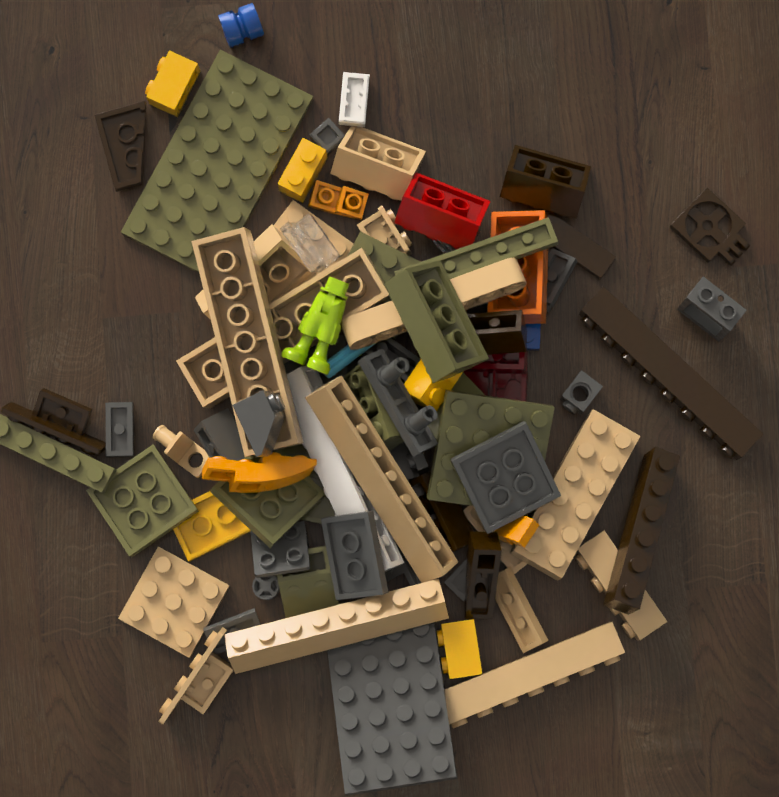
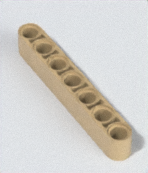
[340,257,527,350]

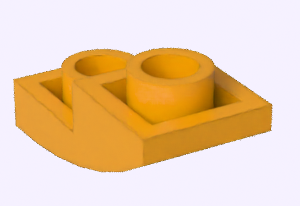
[308,180,369,220]
[494,515,539,548]

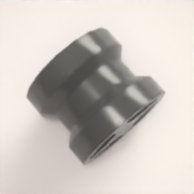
[252,575,280,600]

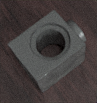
[560,370,603,415]

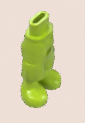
[281,276,349,375]

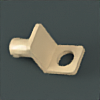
[153,425,209,478]

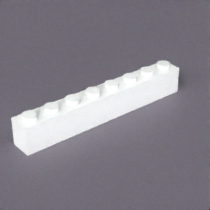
[287,366,404,572]

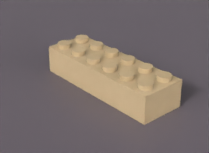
[510,409,640,581]

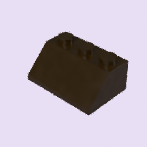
[500,145,591,219]
[409,471,473,553]

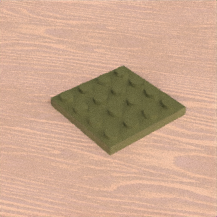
[427,390,555,514]

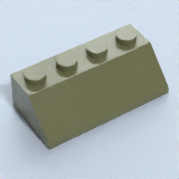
[384,260,489,383]

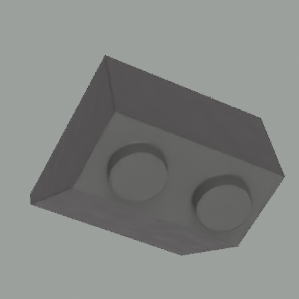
[232,390,286,457]

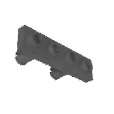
[358,349,438,457]

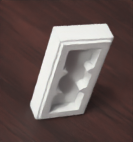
[339,72,370,127]

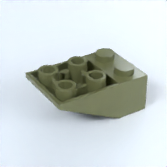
[343,364,404,452]
[277,545,339,618]

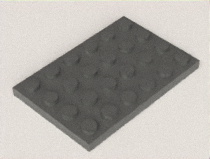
[327,622,457,796]

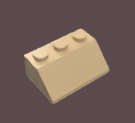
[330,126,426,200]

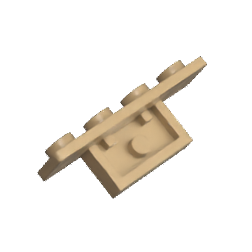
[158,627,233,724]

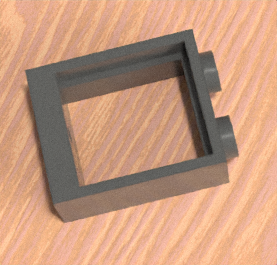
[677,277,747,342]

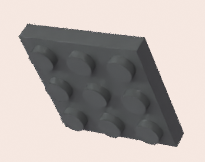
[450,421,561,534]

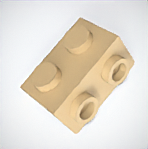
[357,206,413,256]

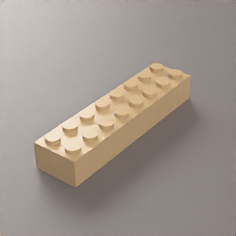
[191,227,304,457]
[176,248,391,408]

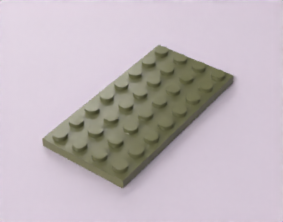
[121,50,314,273]

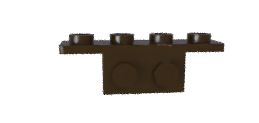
[1,388,106,455]

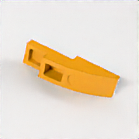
[202,452,317,493]

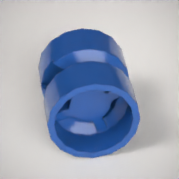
[218,3,264,48]

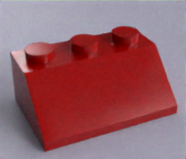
[394,172,491,249]

